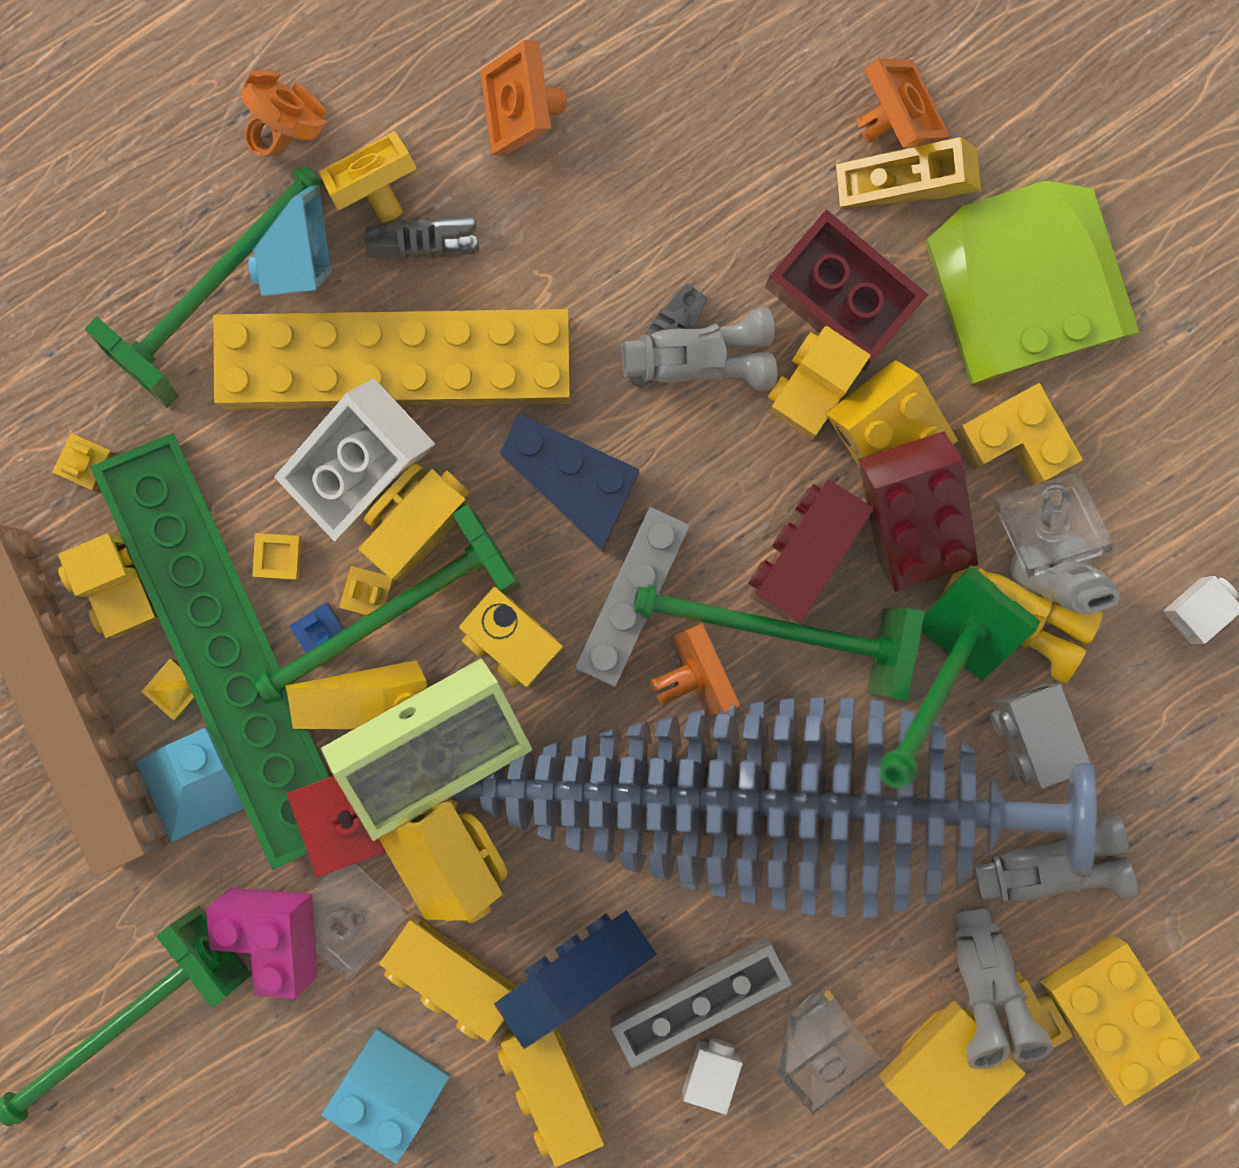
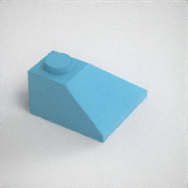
[135,727,244,842]

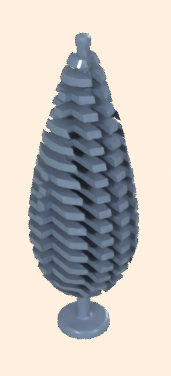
[450,697,1096,918]

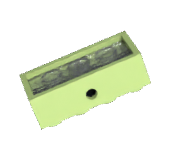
[321,658,533,841]

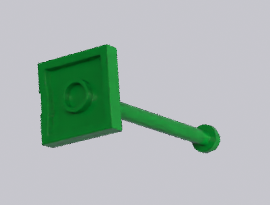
[84,165,323,408]
[254,505,521,703]
[880,565,1041,788]
[633,584,925,701]
[0,906,252,1126]

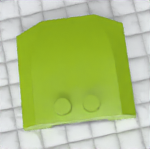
[925,181,1139,386]

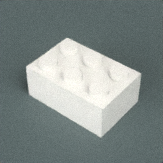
[274,378,435,542]

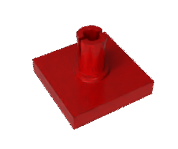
[286,776,386,878]

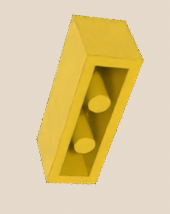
[379,914,517,1042]
[497,1027,605,1168]

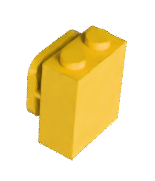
[358,463,472,583]
[379,802,507,923]
[879,1000,1026,1150]

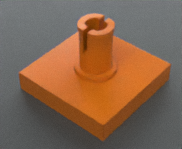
[480,40,567,156]
[857,58,950,148]
[650,623,740,716]

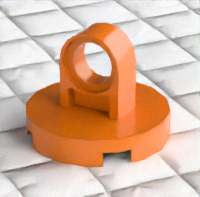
[240,69,327,157]

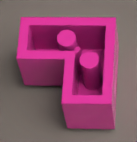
[206,888,318,999]

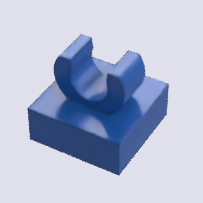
[289,603,345,653]

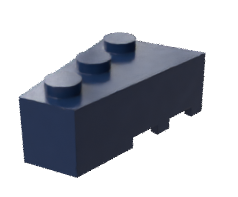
[500,414,640,553]
[494,910,657,1049]

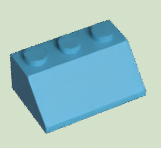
[249,185,332,296]

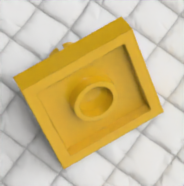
[319,131,417,223]

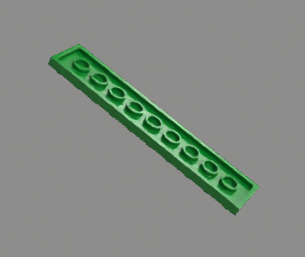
[90,433,329,870]

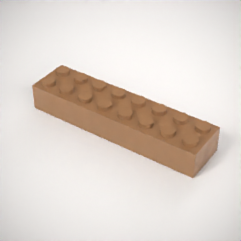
[0,525,167,878]

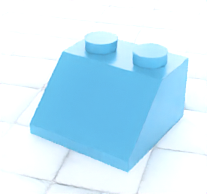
[321,1028,450,1164]

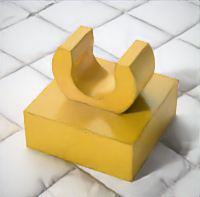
[52,433,115,492]
[339,566,394,615]

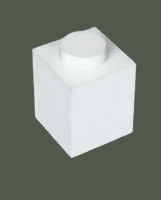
[1162,576,1239,644]
[682,1038,742,1115]

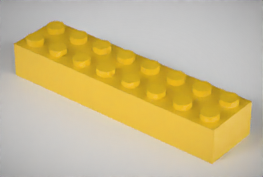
[213,309,571,410]

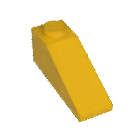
[836,137,981,208]
[285,660,427,729]

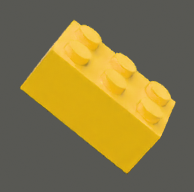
[1040,935,1200,1106]

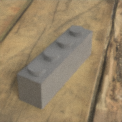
[575,507,690,687]
[611,936,792,1068]

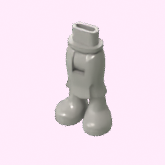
[621,308,777,391]
[1009,536,1120,614]
[974,815,1138,903]
[954,908,1054,1069]

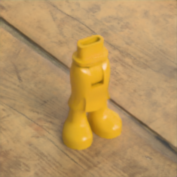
[943,567,1104,684]

